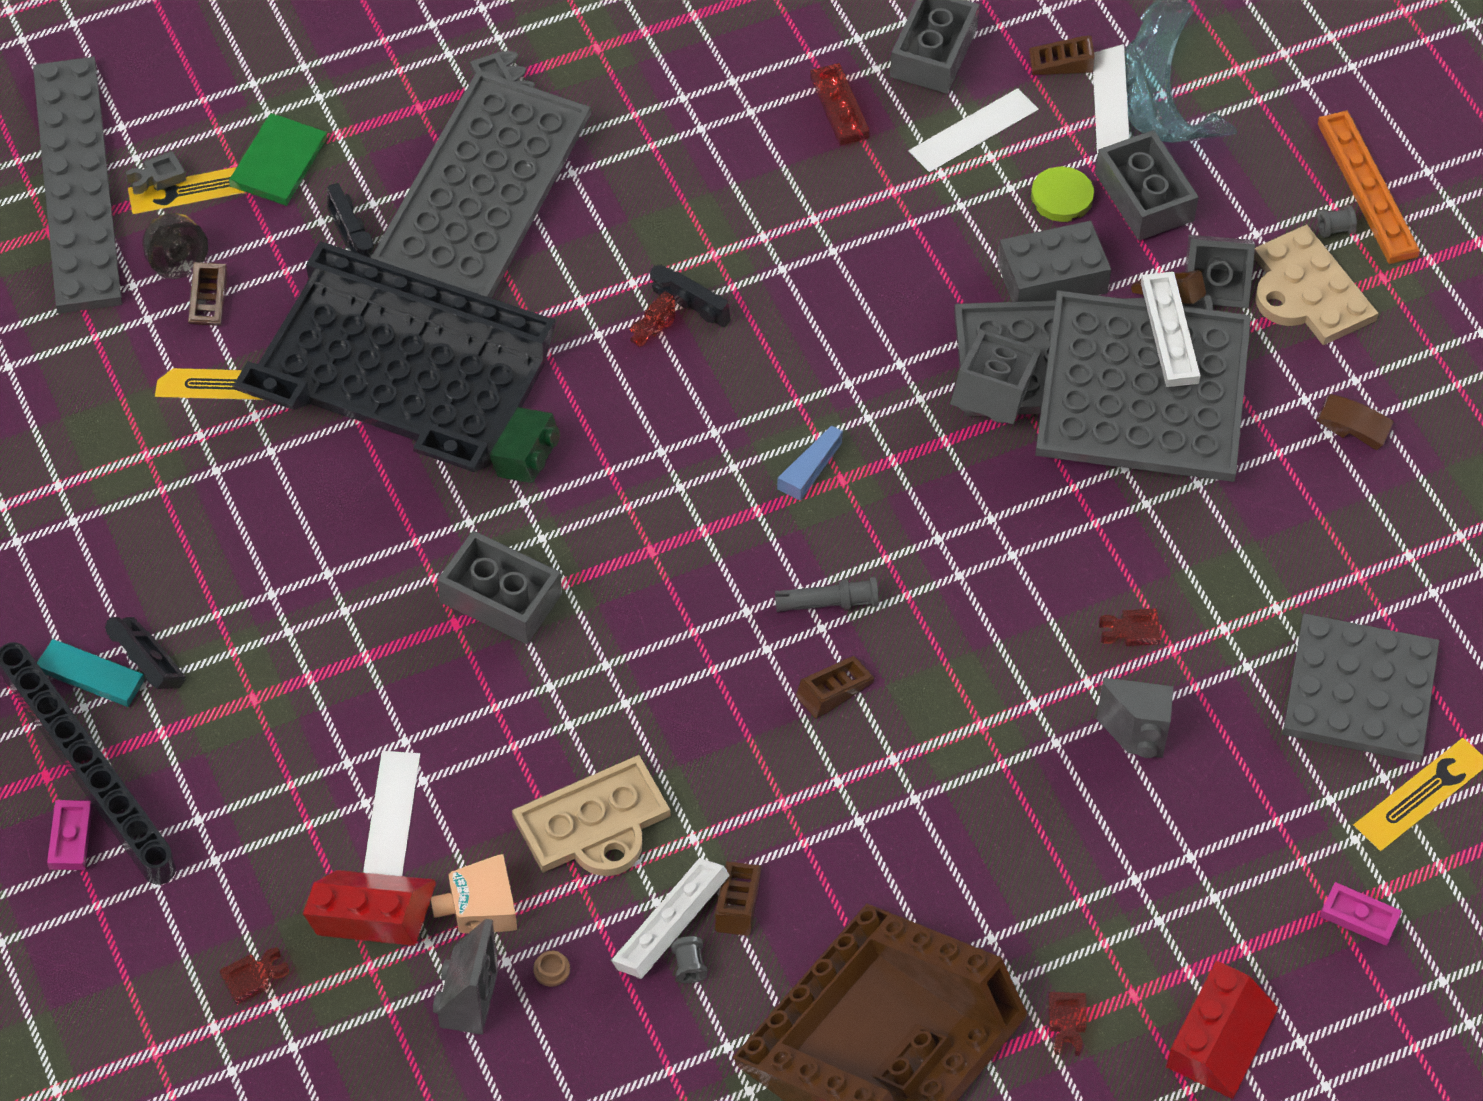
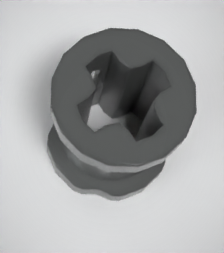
[1318,205,1357,238]
[671,936,708,984]

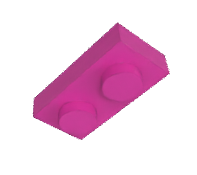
[47,800,93,870]
[1320,882,1402,946]

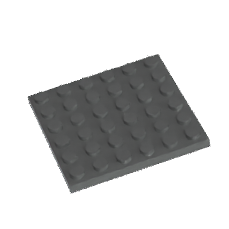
[1035,291,1251,482]

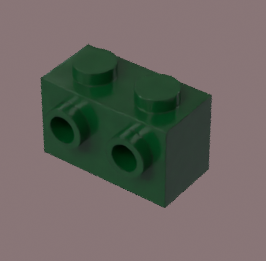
[489,407,560,483]

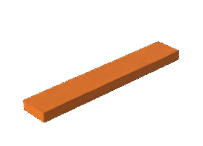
[1318,110,1420,264]

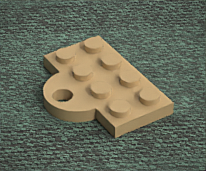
[1254,225,1379,345]
[512,755,670,876]

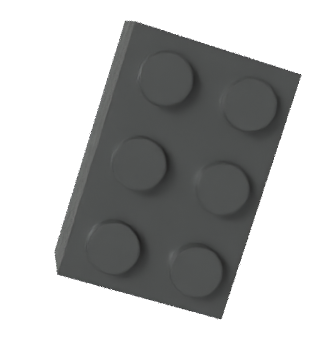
[890,0,980,94]
[1095,130,1199,241]
[997,221,1111,302]
[437,530,562,644]

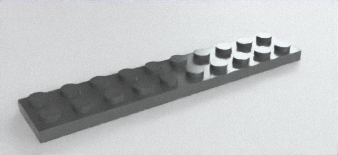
[33,57,122,314]

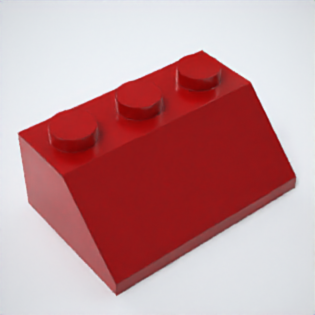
[303,870,436,946]
[1166,960,1278,1099]

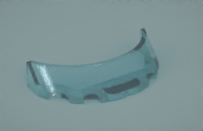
[1125,0,1237,142]

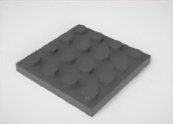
[1282,613,1439,762]

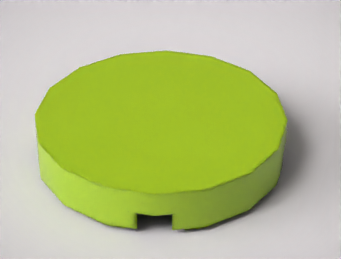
[1031,166,1094,222]

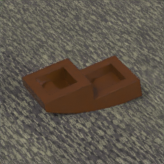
[1316,394,1394,451]

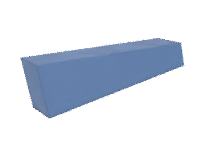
[777,425,843,501]

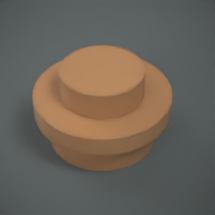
[534,951,570,987]

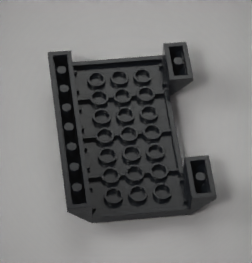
[233,241,556,472]

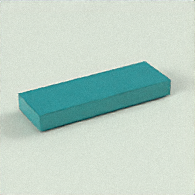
[37,639,145,707]

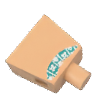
[431,854,517,933]

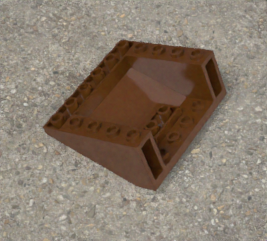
[732,903,1028,1101]

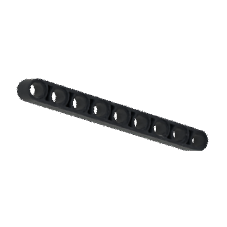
[0,642,176,885]

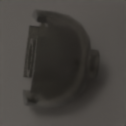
[142,213,209,279]

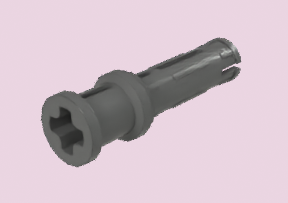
[775,576,879,612]

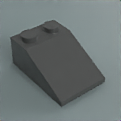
[950,329,1042,424]
[433,919,498,1035]

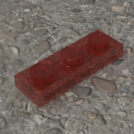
[810,63,870,146]

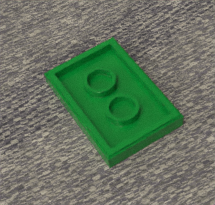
[229,113,327,206]

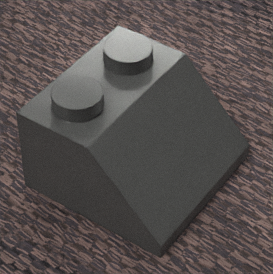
[1185,235,1255,308]
[1096,677,1174,758]

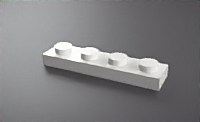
[1141,272,1200,387]
[611,858,730,979]

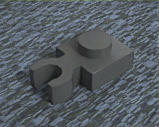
[125,151,186,194]

